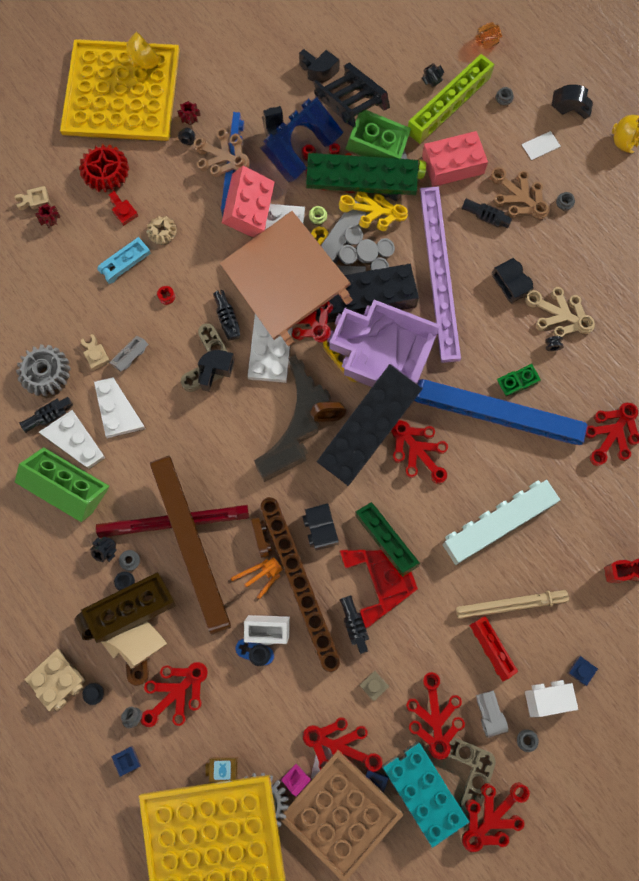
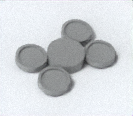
[338,226,395,270]

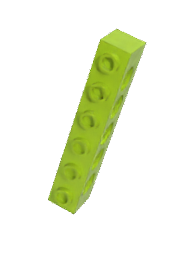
[408,54,495,144]

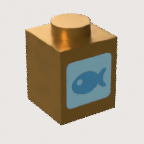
[205,757,238,782]

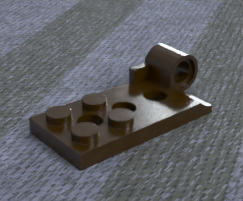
[74,572,176,643]

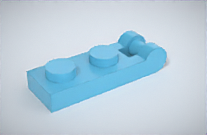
[97,237,151,284]

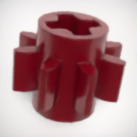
[177,101,201,125]
[35,203,61,228]

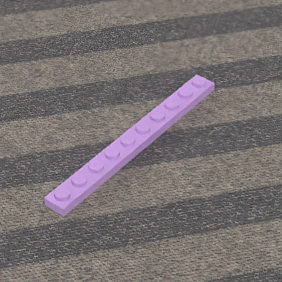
[420,187,461,363]

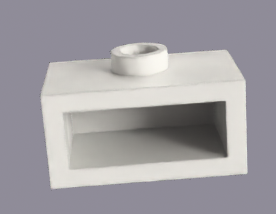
[244,615,290,645]
[525,680,578,717]

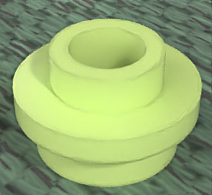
[309,206,327,225]

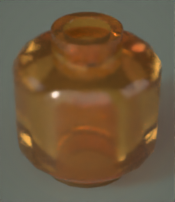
[475,22,502,50]

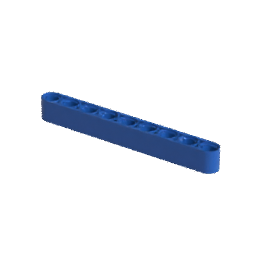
[414,379,588,445]

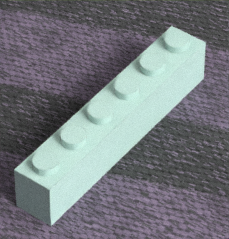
[442,480,560,565]

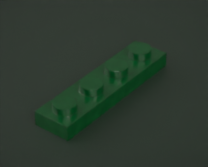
[355,502,420,577]

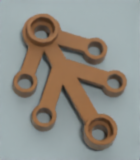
[194,128,250,178]
[490,167,549,219]

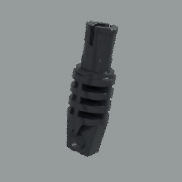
[461,198,512,229]
[213,290,240,340]
[19,397,73,433]
[339,595,369,654]

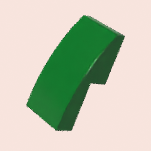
[497,363,541,397]

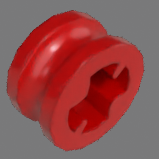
[157,286,175,305]

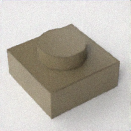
[359,671,389,701]

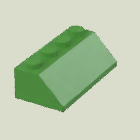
[14,447,109,522]

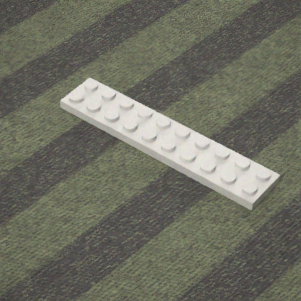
[248,204,305,383]

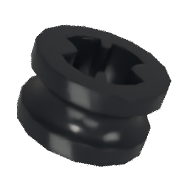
[545,336,564,351]

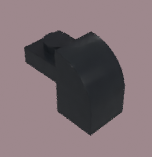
[299,49,340,83]
[551,84,593,119]
[262,106,288,151]
[198,350,235,392]

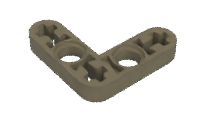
[181,324,234,392]
[435,734,496,814]

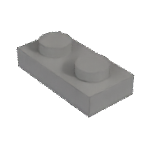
[109,336,149,371]

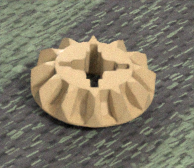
[147,216,177,244]

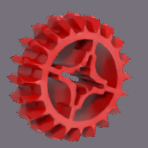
[79,144,129,193]

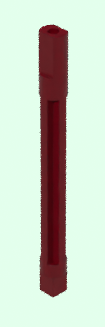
[96,505,249,538]

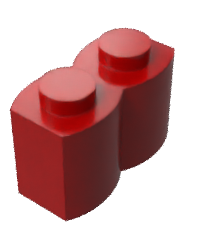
[604,558,639,584]

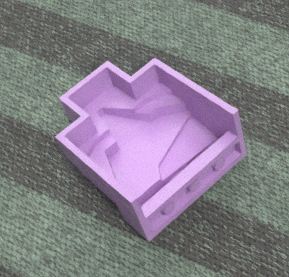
[327,300,440,387]

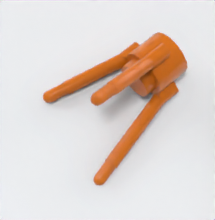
[231,557,283,599]

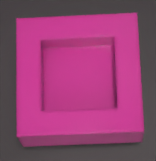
[281,764,311,796]

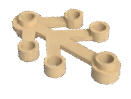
[525,287,595,338]

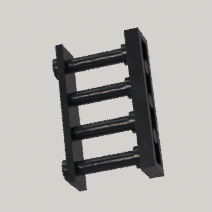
[314,62,390,128]

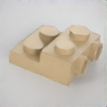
[24,649,86,711]

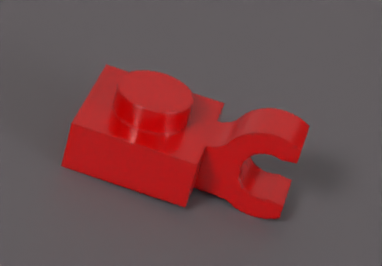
[108,191,138,226]

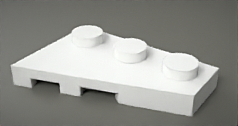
[94,377,146,438]
[39,410,105,469]

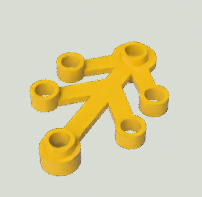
[338,192,408,231]

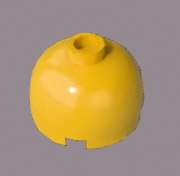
[126,31,162,70]
[612,115,639,153]

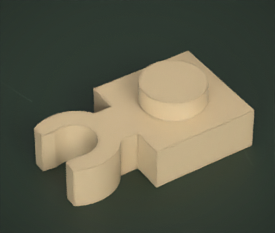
[15,186,50,210]
[81,334,110,371]

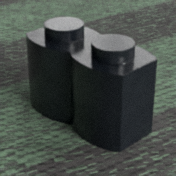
[492,258,533,304]
[302,503,339,551]

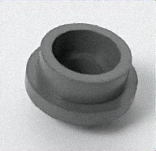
[496,87,514,105]
[556,192,575,210]
[119,550,140,571]
[121,707,142,728]
[516,729,539,752]

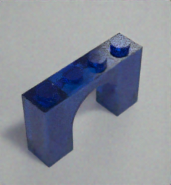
[260,97,344,183]

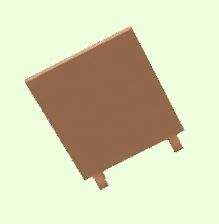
[220,211,353,347]

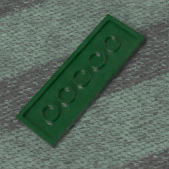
[306,153,418,195]

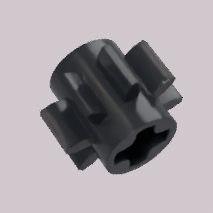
[422,63,445,87]
[90,536,117,563]

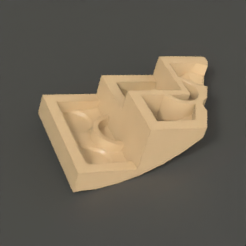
[101,606,167,669]

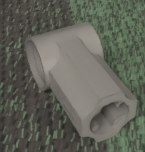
[476,691,508,738]

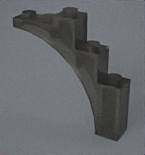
[254,355,331,482]

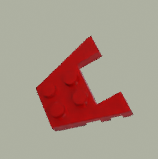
[339,550,418,628]

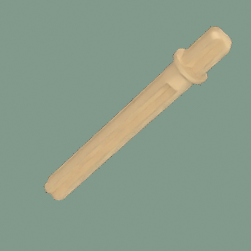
[456,590,569,619]

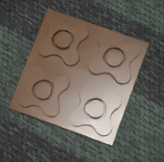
[279,750,404,881]

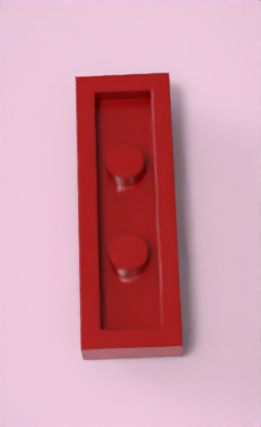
[469,616,518,682]

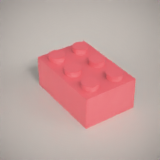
[422,131,488,187]
[221,166,275,238]

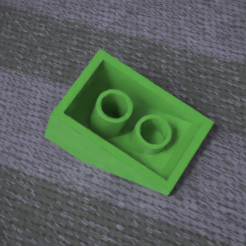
[345,110,411,159]

